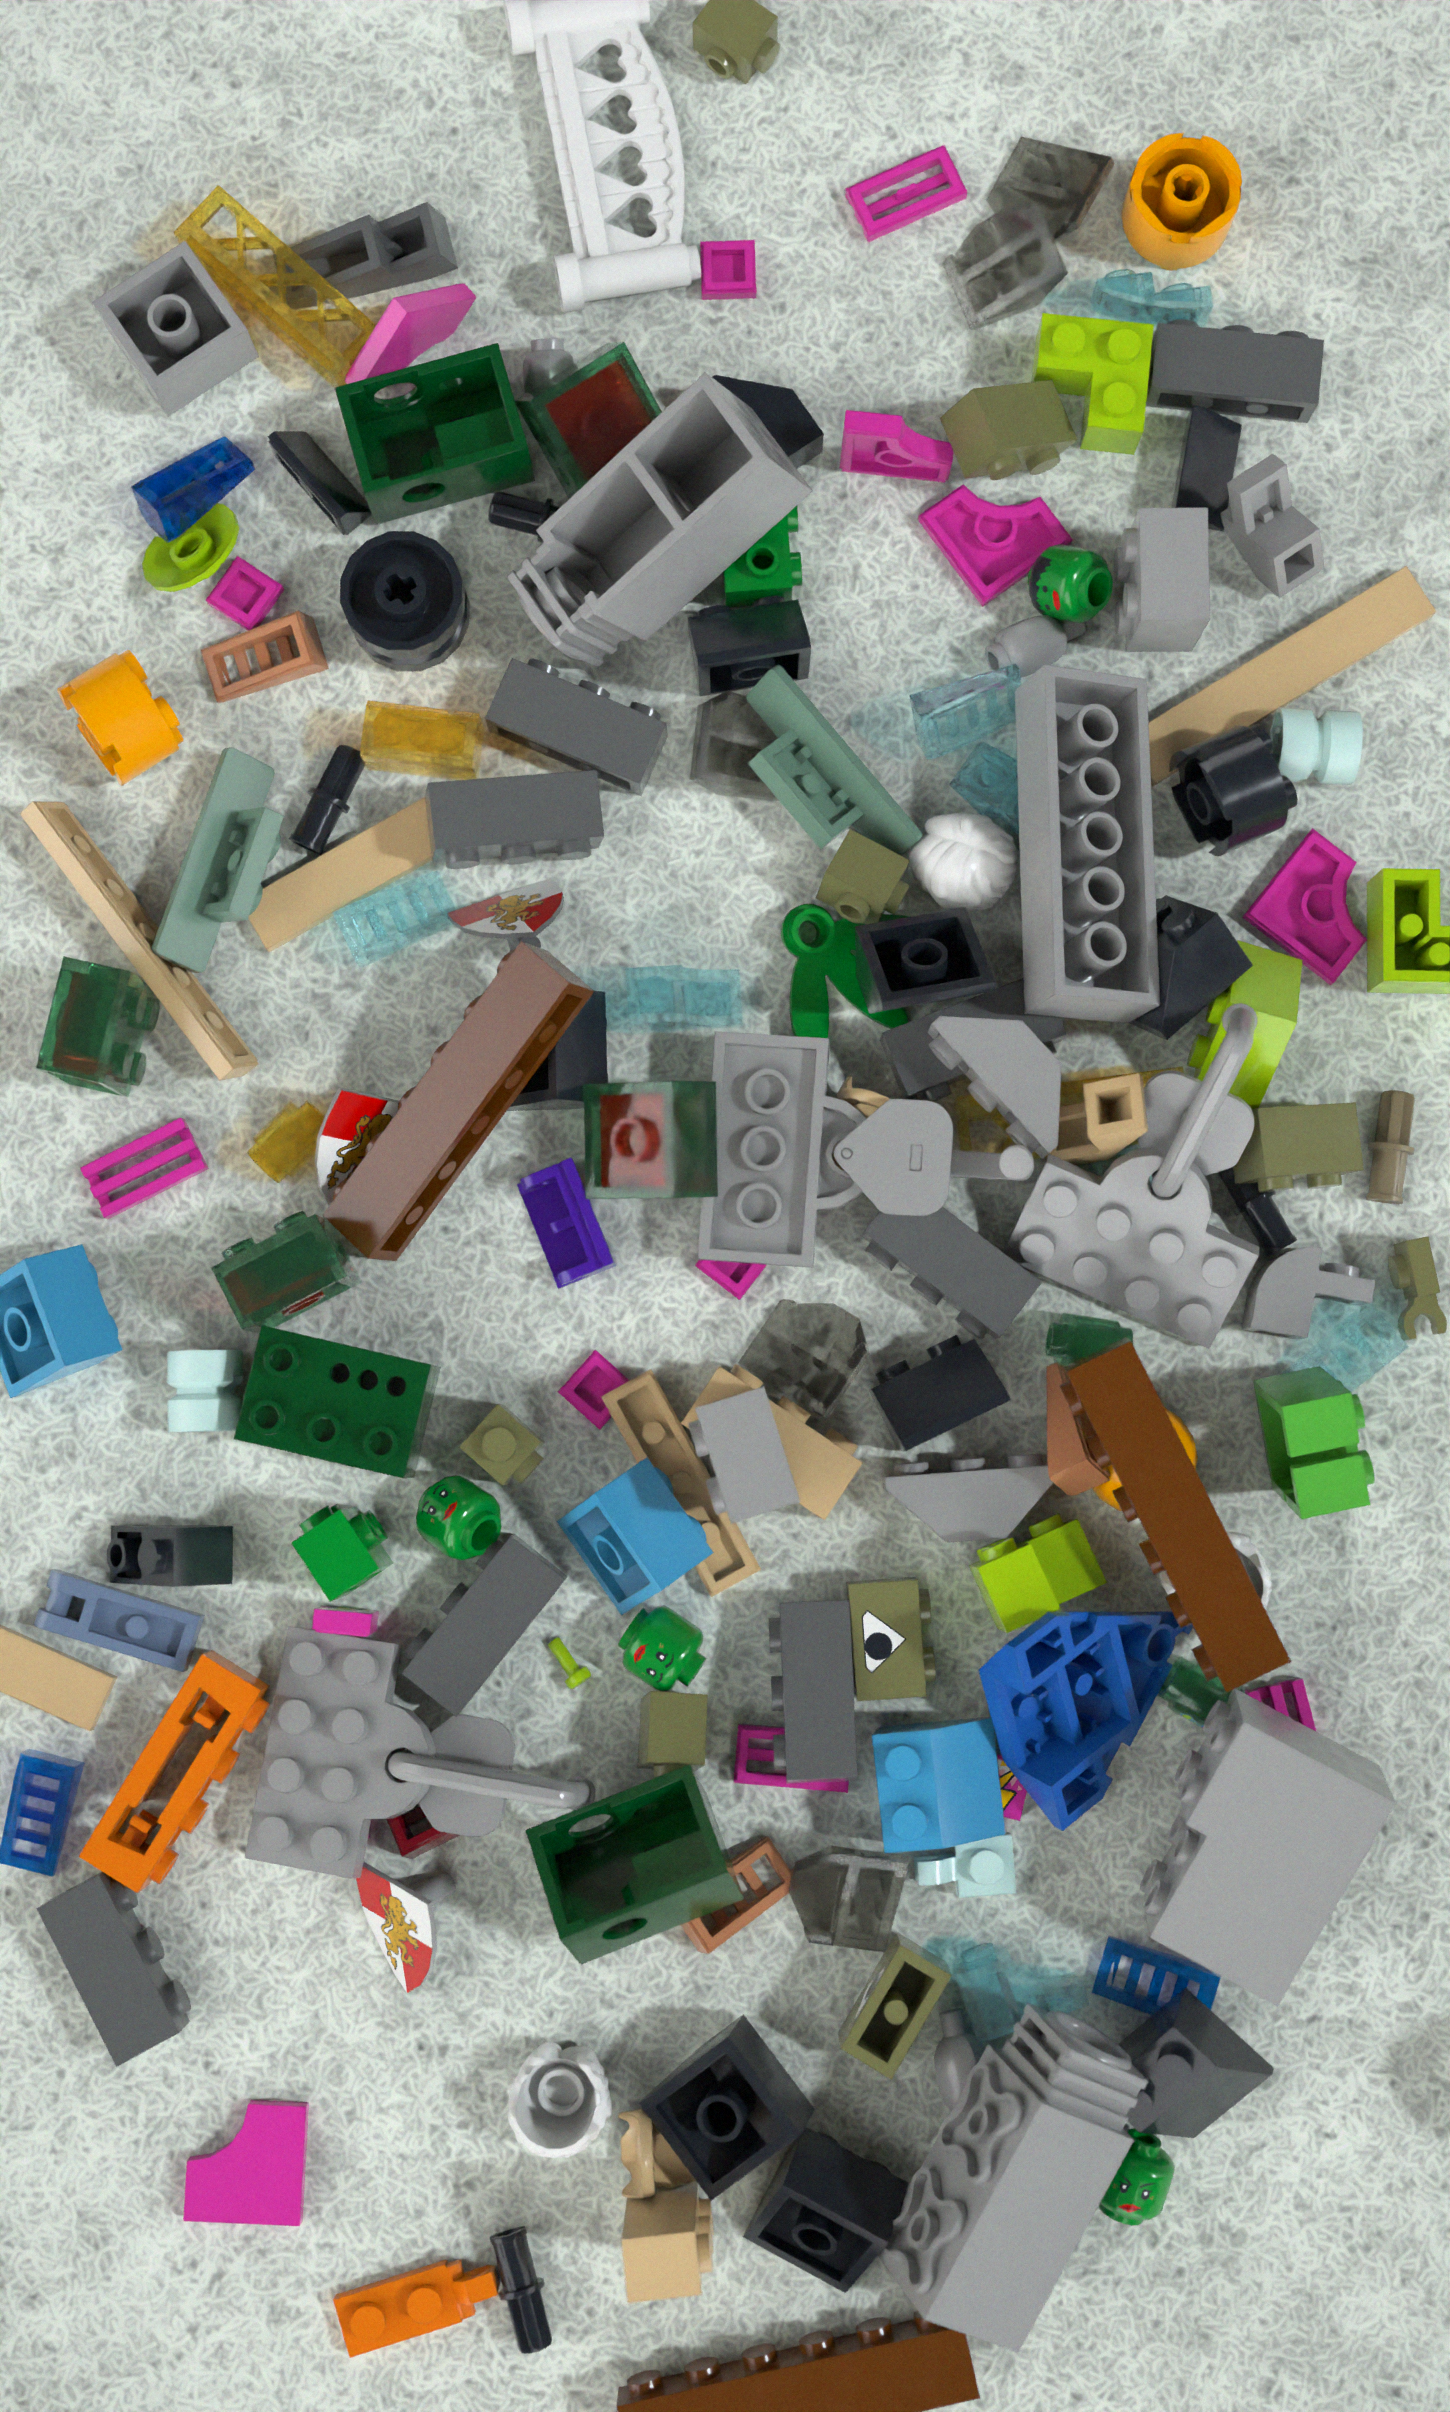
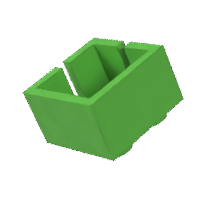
[1253,1366,1375,1520]

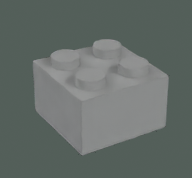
[92,241,259,417]
[1114,508,1210,652]
[688,1387,800,1524]

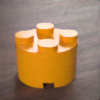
[1121,133,1242,271]
[57,650,184,786]

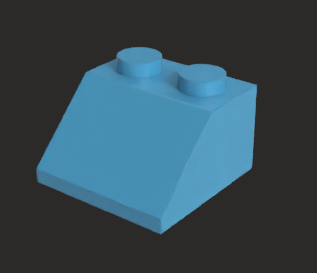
[0,1244,122,1398]
[557,1457,713,1615]
[872,1717,1006,1853]

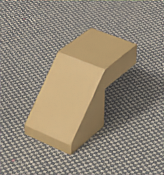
[1046,1073,1148,1166]

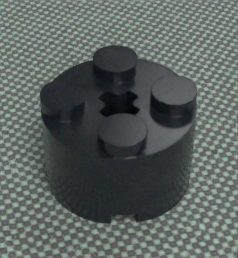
[1169,724,1298,856]

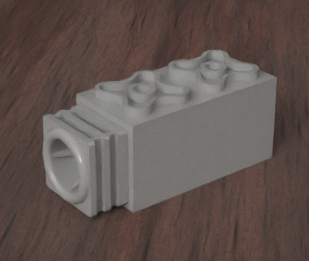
[507,372,813,668]
[878,2003,1148,2353]

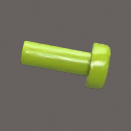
[548,1637,591,1689]

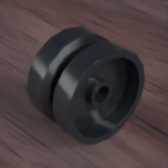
[340,531,469,671]

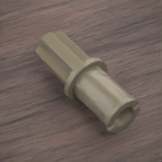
[1366,1090,1415,1205]

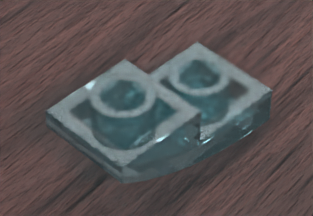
[1090,269,1213,328]
[949,742,1019,835]

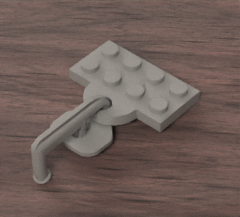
[1002,1003,1259,1349]
[698,1031,1034,1268]
[245,1626,596,1879]

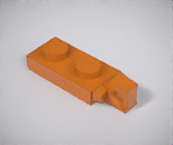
[333,2259,500,2358]

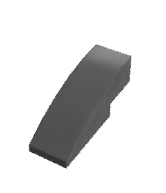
[273,202,458,310]

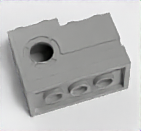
[1140,1689,1396,2006]

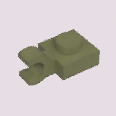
[1388,1237,1447,1341]

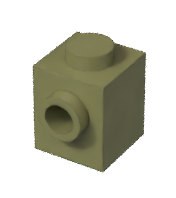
[692,0,780,85]
[816,829,910,925]
[459,1404,545,1486]
[637,1691,708,1778]

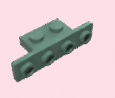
[746,665,922,856]
[152,747,284,973]

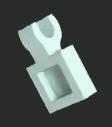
[913,1832,1016,1898]

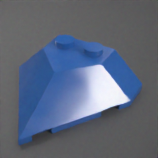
[978,1611,1193,1831]

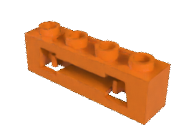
[78,1650,270,1893]

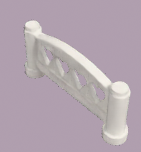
[503,0,701,313]

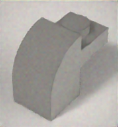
[1220,454,1325,598]
[1241,1247,1376,1340]

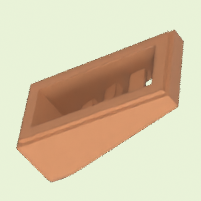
[201,611,329,703]
[1046,1362,1111,1496]
[681,1836,800,1954]

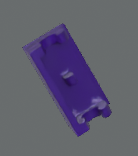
[517,1157,616,1289]

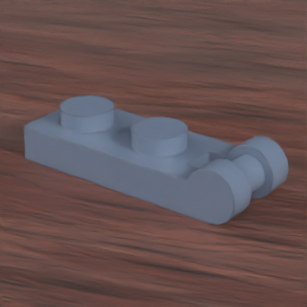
[34,1569,205,1672]

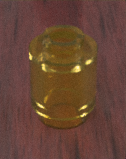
[247,1100,325,1183]

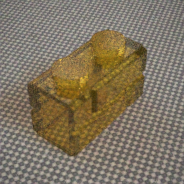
[360,700,485,780]

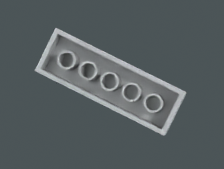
[1015,664,1160,1023]

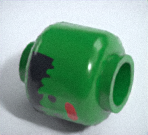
[1028,544,1113,623]

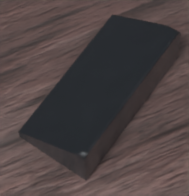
[1171,405,1242,532]
[268,431,372,535]

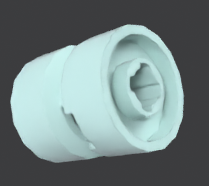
[1270,707,1363,785]
[167,1350,243,1432]

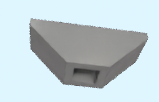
[927,1016,1062,1159]
[882,1454,1053,1543]

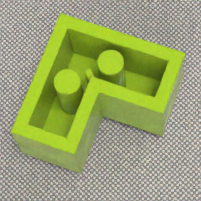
[1031,313,1154,455]
[1367,868,1450,994]
[1187,940,1302,1109]
[969,1513,1107,1633]

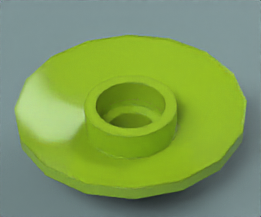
[142,503,239,592]

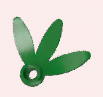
[781,904,909,1038]

